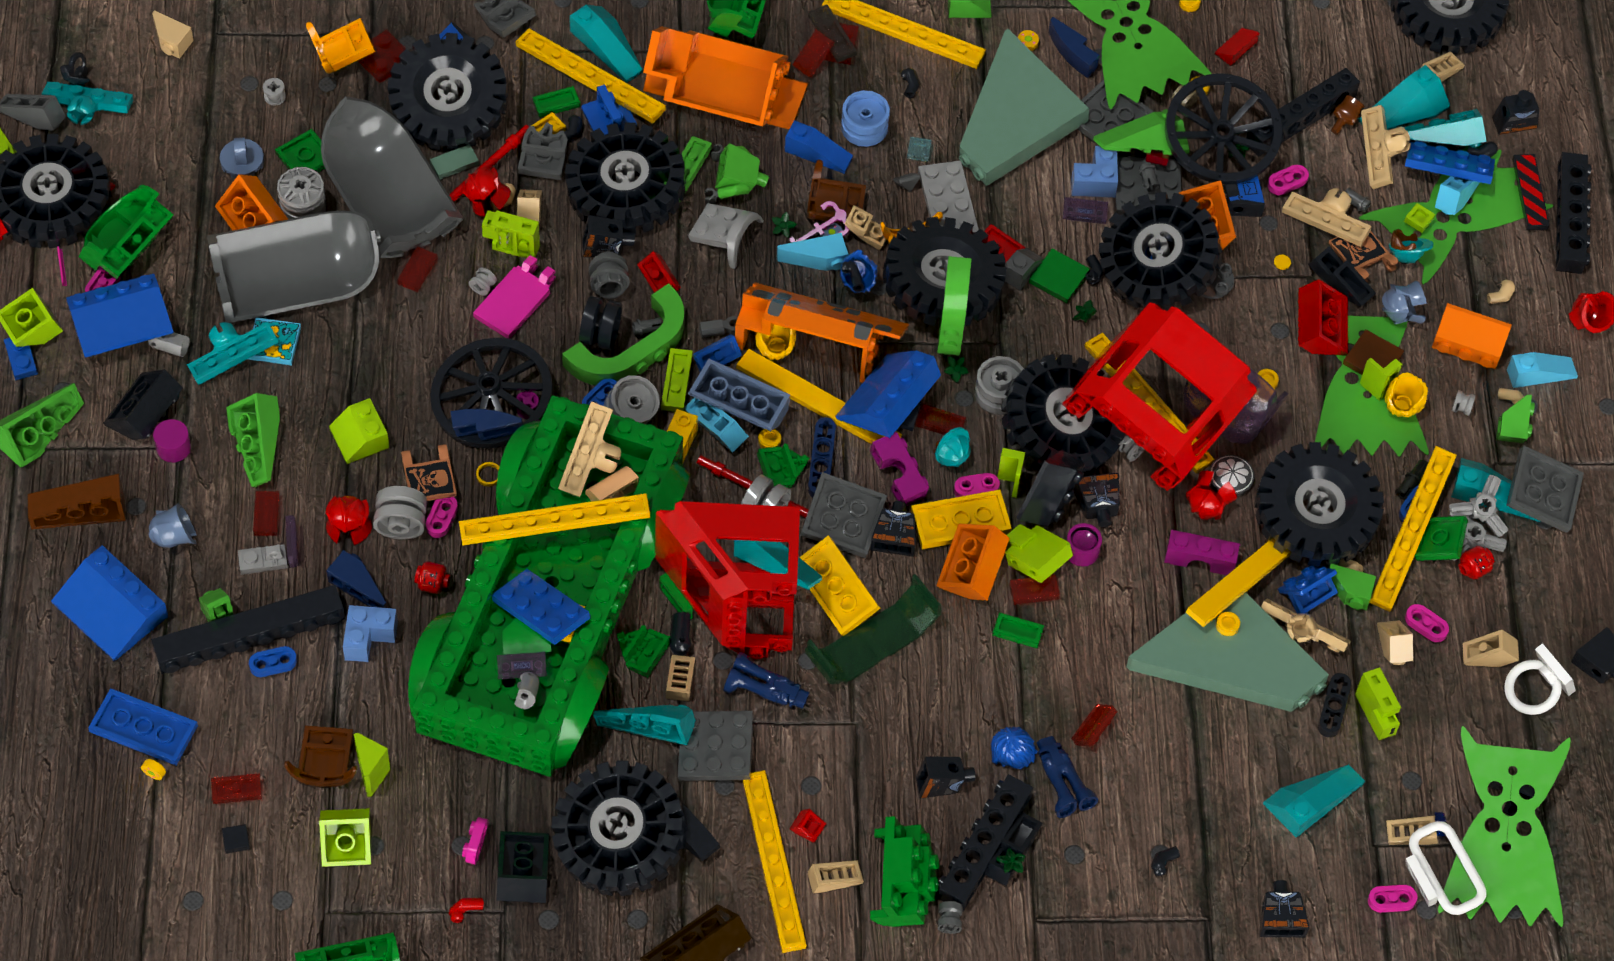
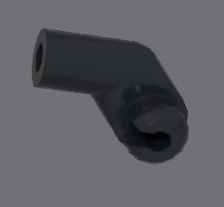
[901,68,920,98]
[564,115,583,142]
[1467,141,1498,158]
[1085,254,1104,284]
[842,260,864,292]
[1151,846,1180,876]

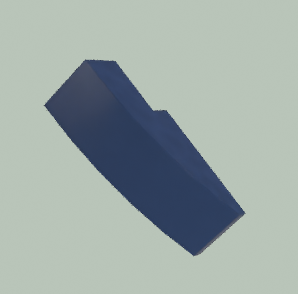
[1048,17,1100,78]
[450,409,524,441]

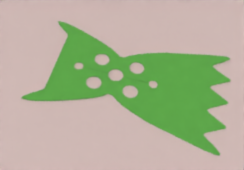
[1068,0,1211,109]
[1359,145,1553,284]
[1315,316,1429,457]
[1438,726,1571,927]

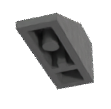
[0,94,66,130]

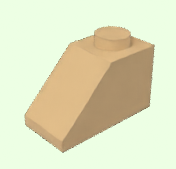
[152,11,194,59]
[517,190,542,223]
[1377,620,1413,665]
[1463,630,1519,667]

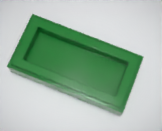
[532,86,581,118]
[659,573,693,619]
[992,612,1044,649]

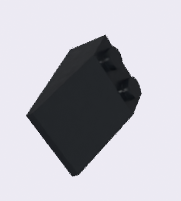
[496,831,549,903]

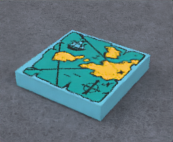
[249,317,301,365]

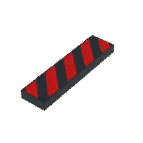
[1512,154,1549,230]

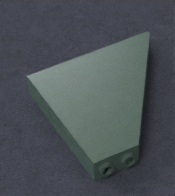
[959,29,1089,186]
[1126,592,1329,712]

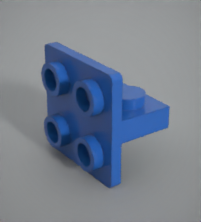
[581,85,637,135]
[1278,566,1338,614]

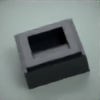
[222,824,250,854]

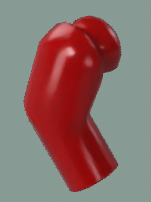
[449,898,484,923]

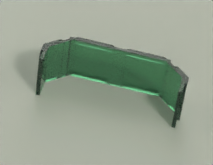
[805,574,942,684]

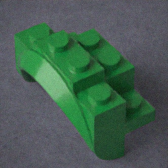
[707,0,766,38]
[78,185,174,279]
[870,816,939,927]
[295,932,400,961]

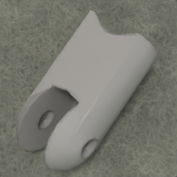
[148,333,190,357]
[515,672,539,709]

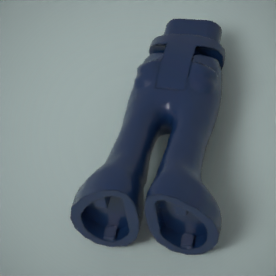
[723,651,810,709]
[1036,736,1099,818]

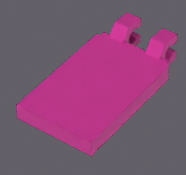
[473,255,556,339]

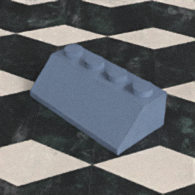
[688,359,790,431]

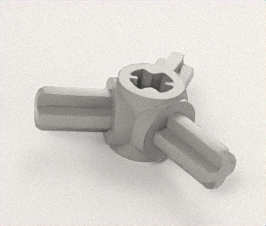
[1449,475,1508,537]
[1450,515,1507,561]

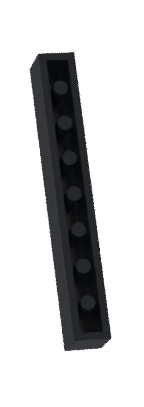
[151,585,345,674]

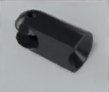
[670,612,691,656]

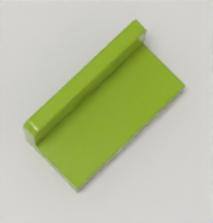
[1360,358,1402,401]
[997,448,1025,498]

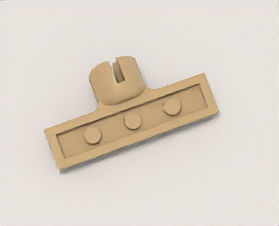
[1361,105,1411,189]
[1282,188,1371,247]
[558,402,621,497]
[1261,598,1351,653]

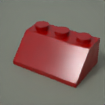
[1298,279,1348,355]

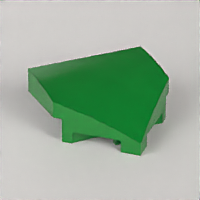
[757,443,810,488]
[502,618,552,657]
[617,625,670,678]

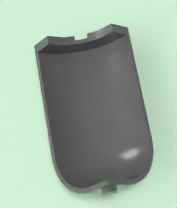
[321,96,464,258]
[207,211,381,323]

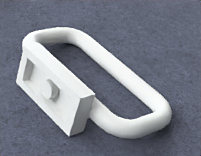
[1406,821,1487,915]

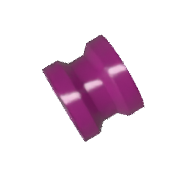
[516,391,539,419]

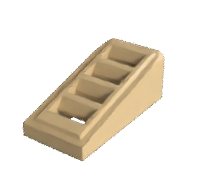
[1421,52,1465,82]
[666,655,695,701]
[1386,816,1438,845]
[808,860,864,893]

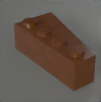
[28,474,126,530]

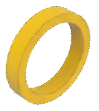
[476,462,500,487]

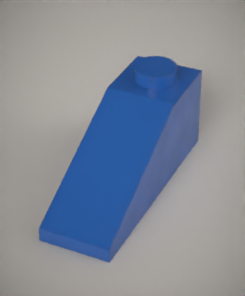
[785,120,853,174]

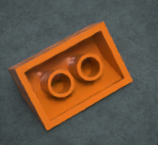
[215,174,288,231]
[1178,180,1236,250]
[1432,303,1512,370]
[936,523,1010,601]

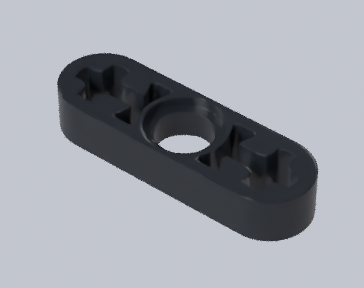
[1318,673,1351,737]

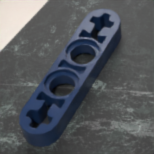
[808,417,836,498]

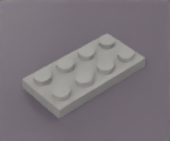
[918,161,979,235]

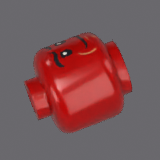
[1458,546,1495,580]
[414,561,451,594]

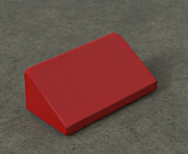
[1214,28,1260,66]
[637,251,681,293]

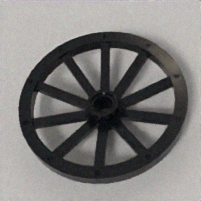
[1165,73,1283,184]
[430,338,553,448]

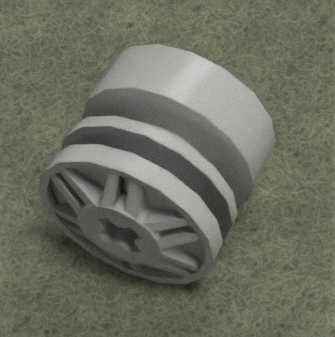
[277,167,326,219]

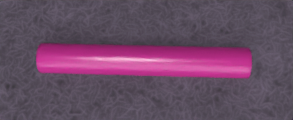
[57,246,67,286]

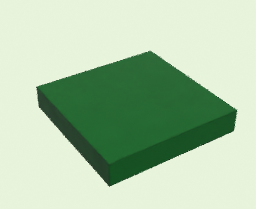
[275,129,325,173]
[1029,248,1090,304]
[1414,516,1468,561]

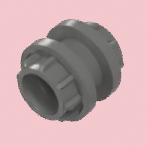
[589,252,630,299]

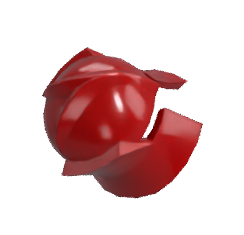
[462,167,511,216]
[1569,291,1614,333]
[1186,471,1237,520]
[326,496,372,545]

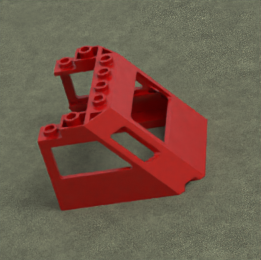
[1062,302,1257,491]
[655,501,800,659]

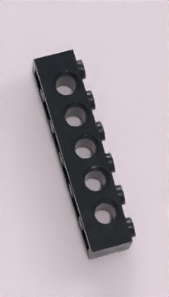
[1246,68,1360,157]
[1556,152,1591,274]
[938,774,1034,912]

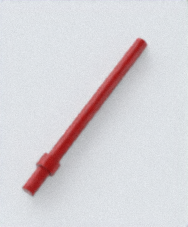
[449,125,529,202]
[697,455,809,518]

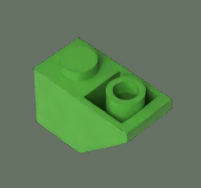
[1496,395,1535,443]

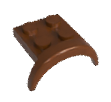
[807,160,866,224]
[284,725,357,787]

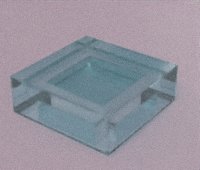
[907,137,932,162]

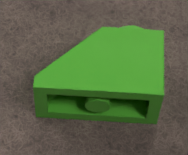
[948,0,991,18]
[1330,564,1376,610]
[199,588,233,622]

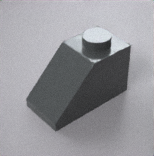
[1004,248,1045,290]

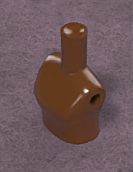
[1331,95,1365,135]

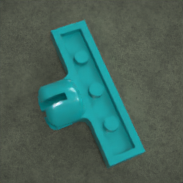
[41,82,133,125]
[187,322,279,385]

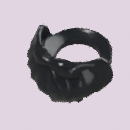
[60,52,90,85]

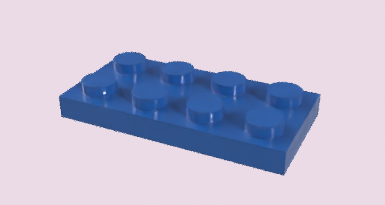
[1405,141,1495,184]
[491,569,590,645]
[88,688,198,766]

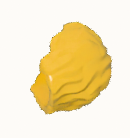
[755,325,796,360]
[1385,372,1428,417]

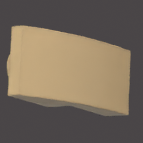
[845,206,886,250]

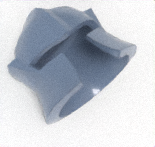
[1382,281,1427,325]
[149,503,197,548]

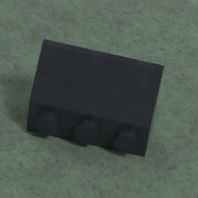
[103,369,183,440]
[1016,450,1085,527]

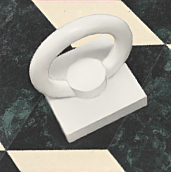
[1504,643,1576,715]

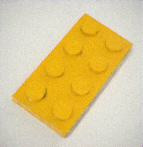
[911,490,1012,549]
[800,535,881,637]

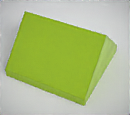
[354,733,390,797]

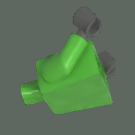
[704,143,769,204]

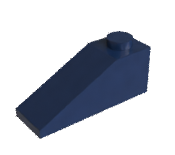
[326,550,387,608]

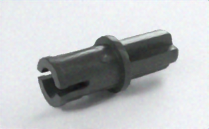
[1395,459,1428,500]

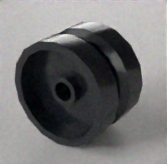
[579,296,622,351]

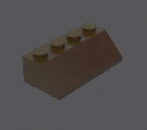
[639,904,751,961]

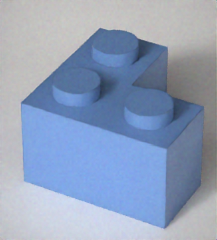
[1071,146,1118,198]
[343,605,398,662]

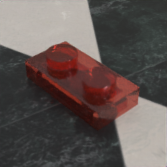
[792,29,835,78]
[1009,575,1060,605]
[1071,704,1117,747]
[211,773,262,804]

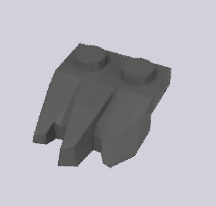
[473,0,536,38]
[517,122,568,180]

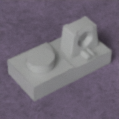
[238,544,288,575]

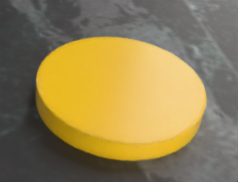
[1274,255,1291,270]

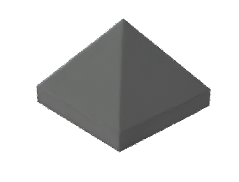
[893,173,920,192]

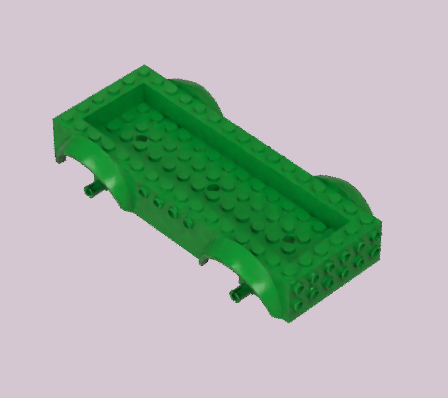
[408,395,690,777]

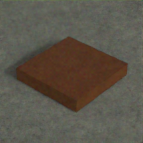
[1343,329,1404,375]

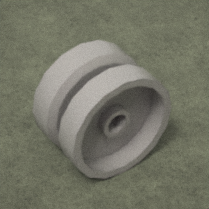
[974,356,1024,415]
[604,375,660,425]
[741,475,792,506]
[373,486,427,540]

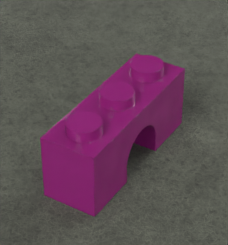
[870,431,929,506]
[1164,530,1240,576]

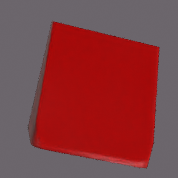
[790,809,827,843]

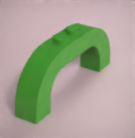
[937,256,971,356]
[562,283,684,385]

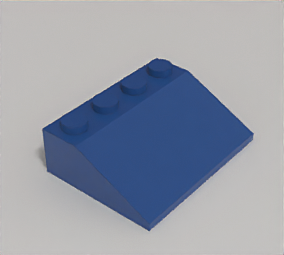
[66,274,174,358]
[835,350,941,438]
[51,545,168,662]

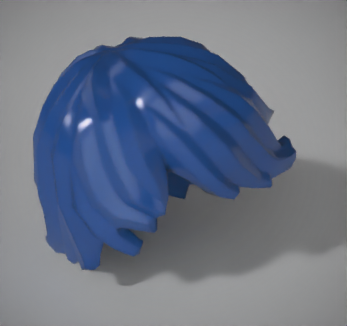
[840,249,878,294]
[991,727,1038,770]

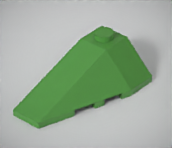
[1093,109,1190,155]
[0,383,84,467]
[226,393,280,488]

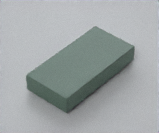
[430,144,479,180]

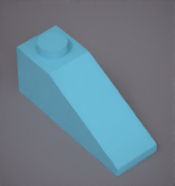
[1435,176,1480,215]
[777,233,849,271]
[1507,352,1578,388]
[684,398,749,453]

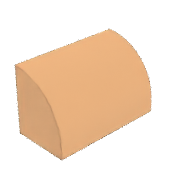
[585,466,639,501]

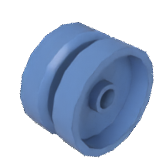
[841,90,890,147]

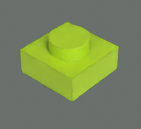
[1404,203,1435,233]

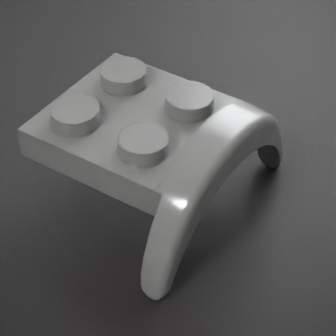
[688,203,764,269]

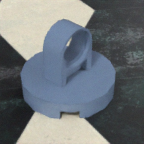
[220,137,264,179]

